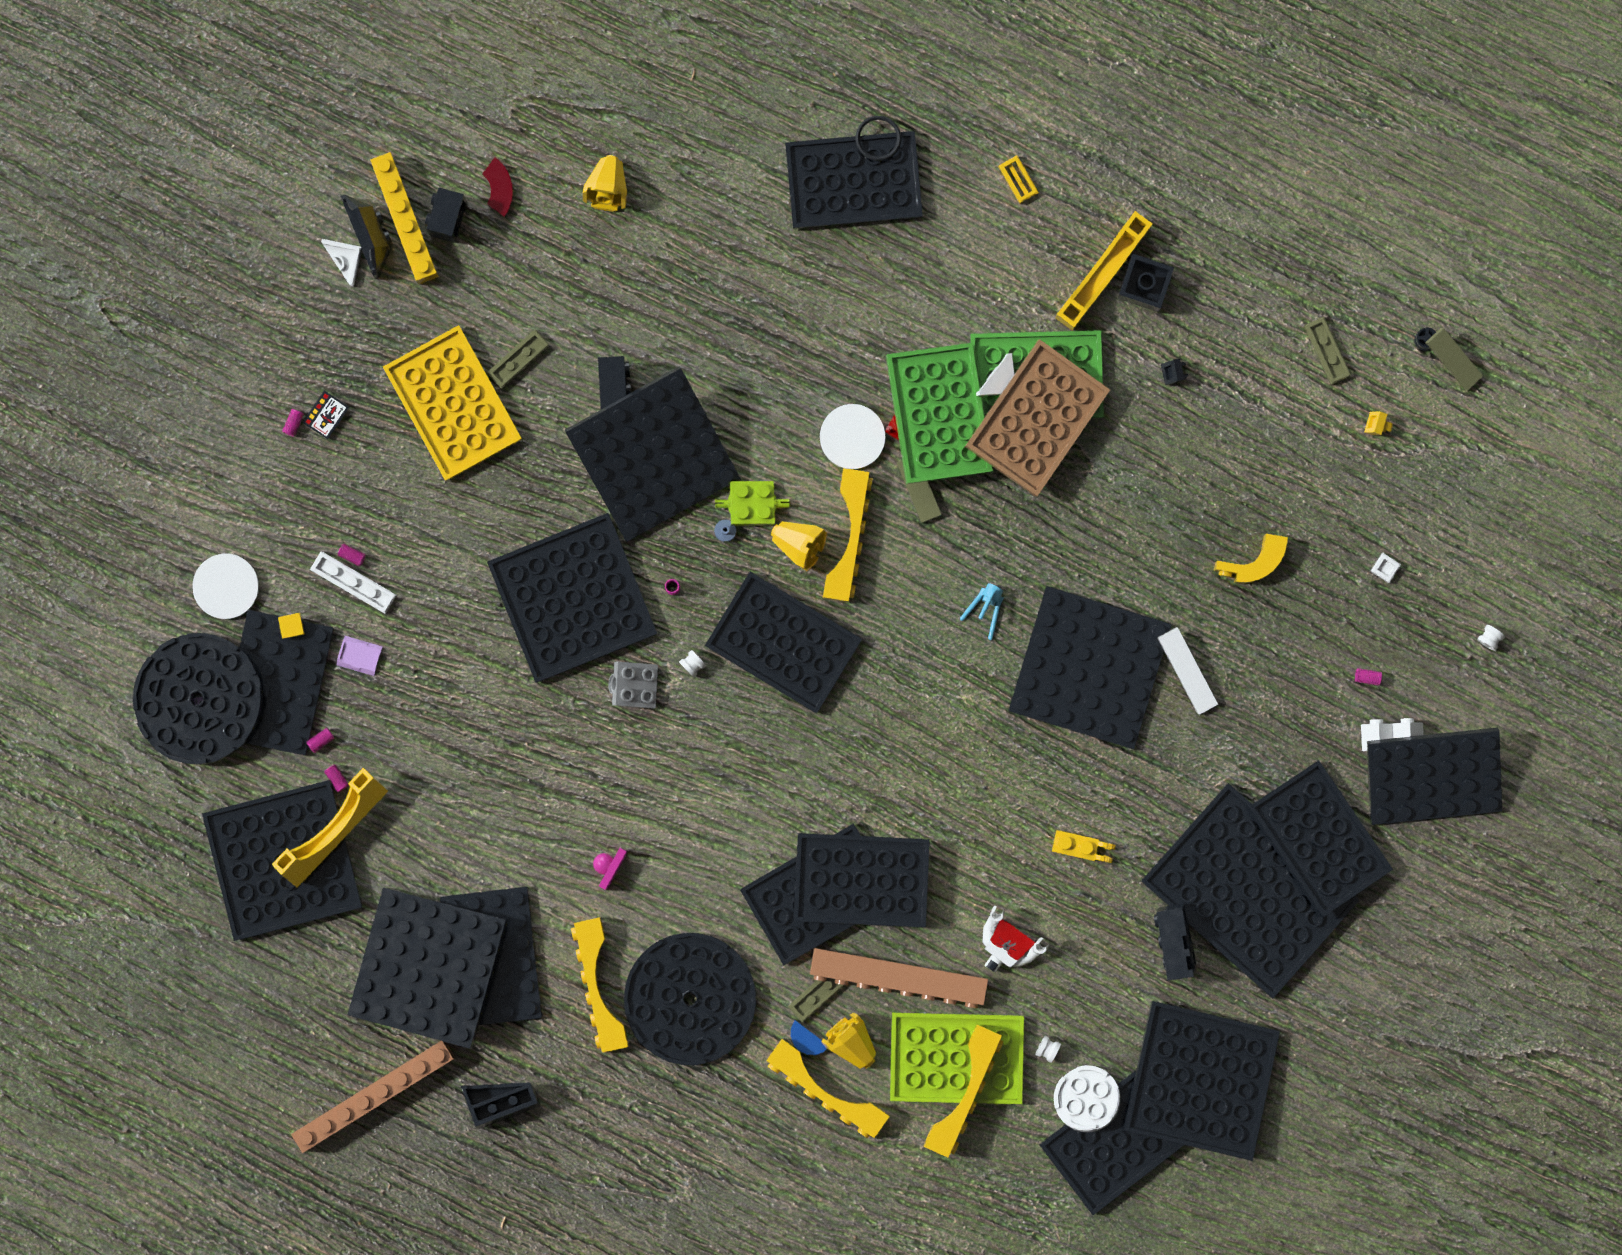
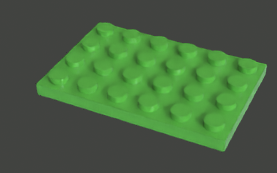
[970,330,1104,418]
[886,343,993,484]

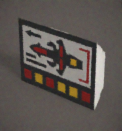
[302,390,349,439]

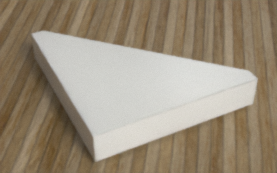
[321,239,362,287]
[976,353,1014,396]

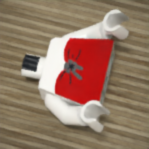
[982,906,1049,973]

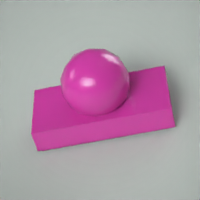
[593,848,628,890]

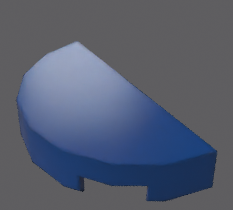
[791,1020,827,1055]

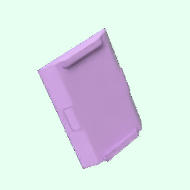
[337,636,383,676]

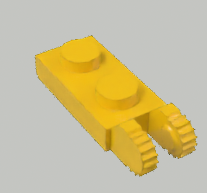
[1051,830,1116,863]

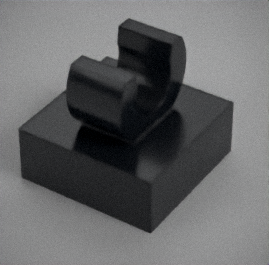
[1161,359,1189,385]

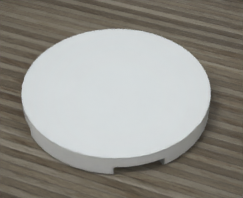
[820,404,885,470]
[193,554,259,619]
[1054,1066,1120,1132]

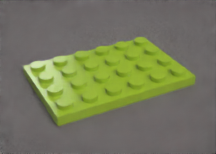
[890,1012,1024,1104]

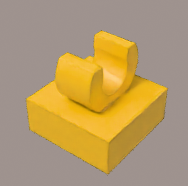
[1364,411,1393,435]

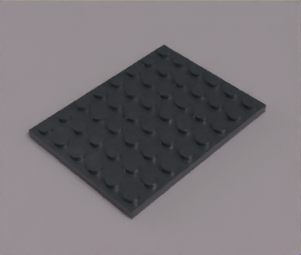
[1141,783,1360,999]

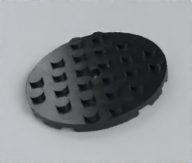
[133,633,263,765]
[624,933,756,1065]

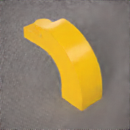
[1214,534,1288,584]

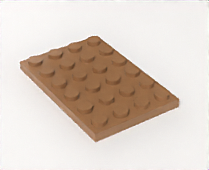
[965,339,1110,497]

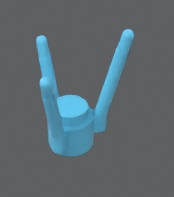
[960,583,1004,640]

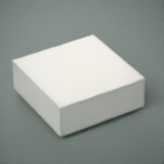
[1370,553,1401,583]

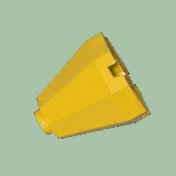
[583,155,627,212]
[771,521,828,572]
[821,1013,876,1069]

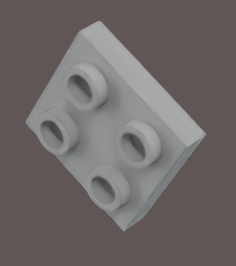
[608,662,658,709]

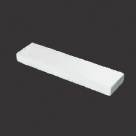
[310,551,397,614]
[1158,627,1218,715]

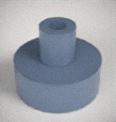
[714,520,736,542]

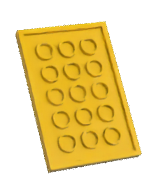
[383,325,522,481]

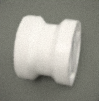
[1477,625,1505,651]
[679,650,706,677]
[1035,1036,1061,1063]

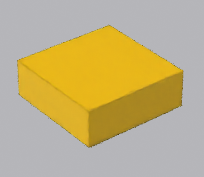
[278,613,305,639]

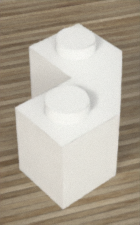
[1361,718,1424,751]

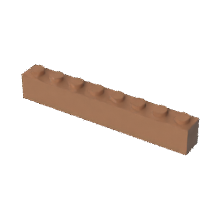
[809,948,988,1008]
[291,1041,455,1153]

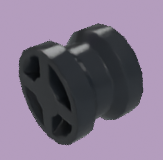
[1414,327,1436,351]

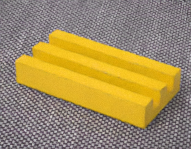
[998,155,1039,204]

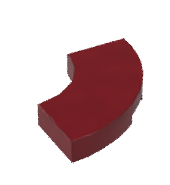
[482,157,513,218]

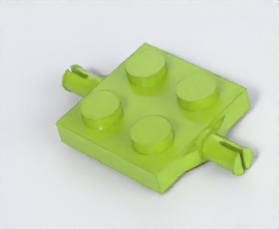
[715,481,789,526]

